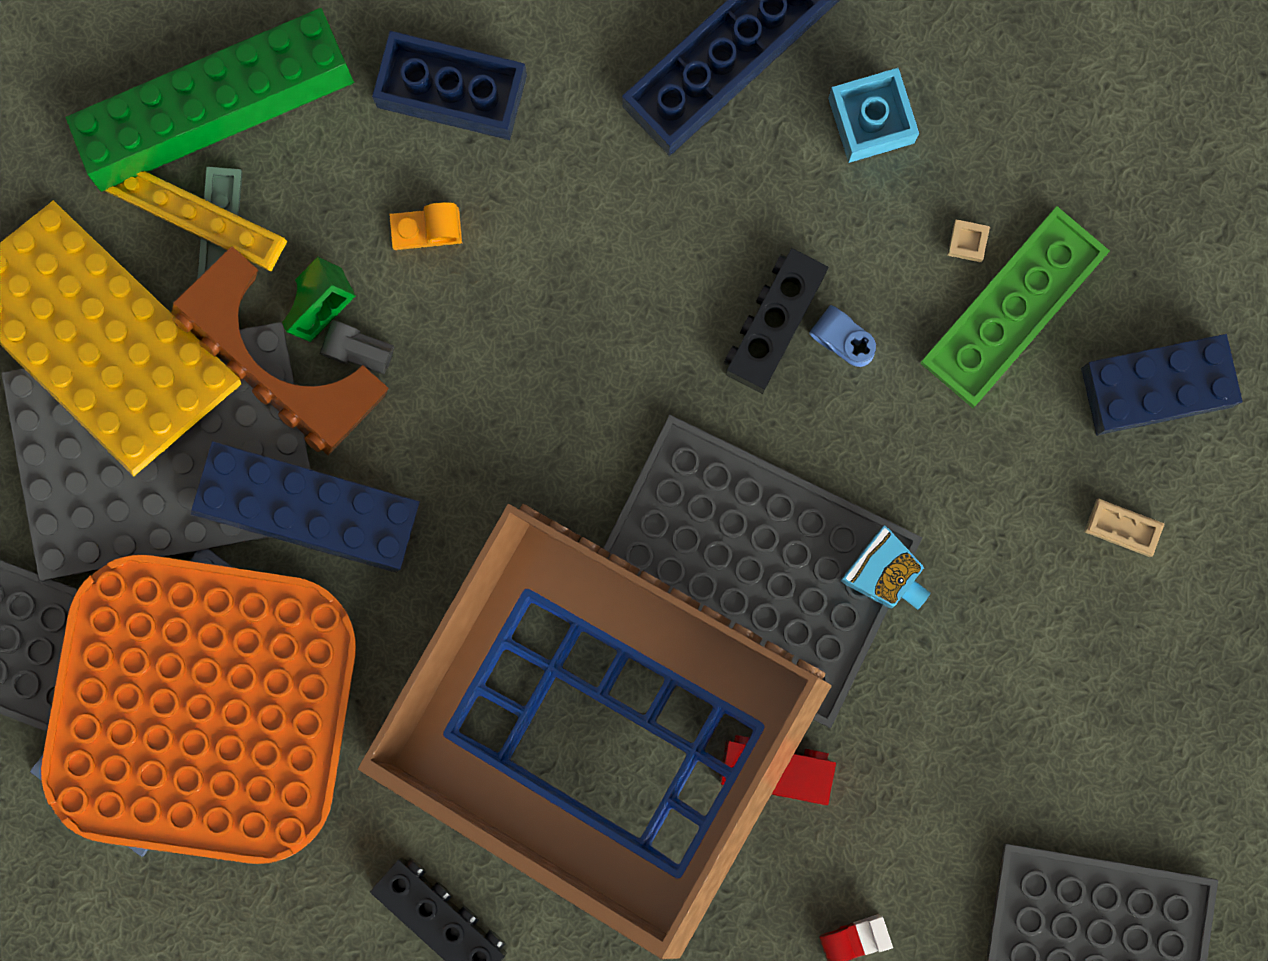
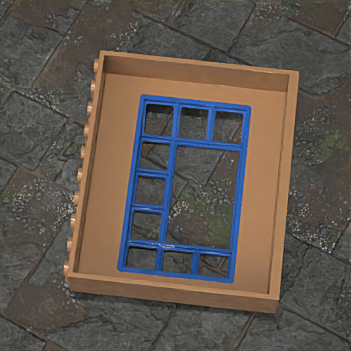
[358,503,832,959]

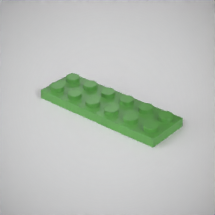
[920,206,1110,408]

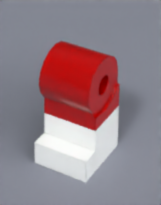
[819,914,893,961]

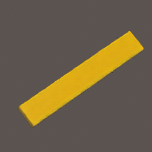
[95,171,287,271]

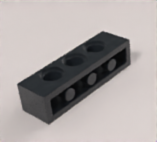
[723,248,829,394]

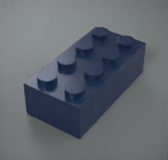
[372,31,527,140]
[1081,334,1243,436]

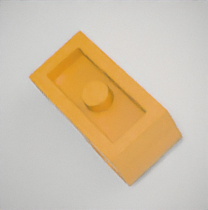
[390,202,462,250]

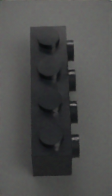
[370,858,507,961]

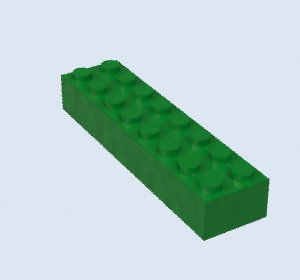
[65,8,354,192]

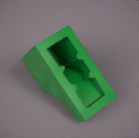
[282,256,356,342]

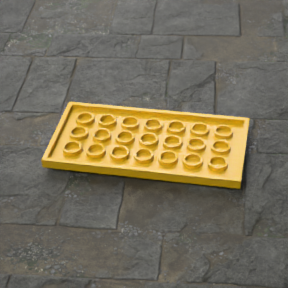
[0,200,241,476]

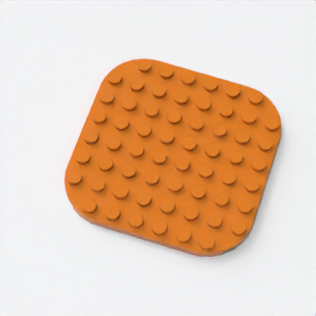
[41,555,356,864]

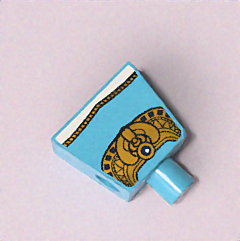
[840,525,931,610]

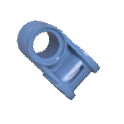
[809,305,876,367]

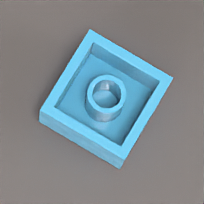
[828,68,919,163]

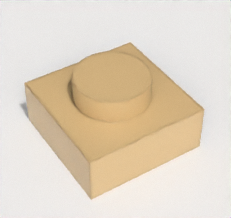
[947,219,990,262]

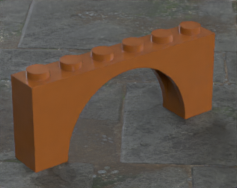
[171,246,389,455]

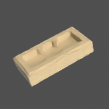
[1084,498,1164,557]

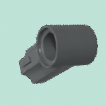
[319,321,395,375]

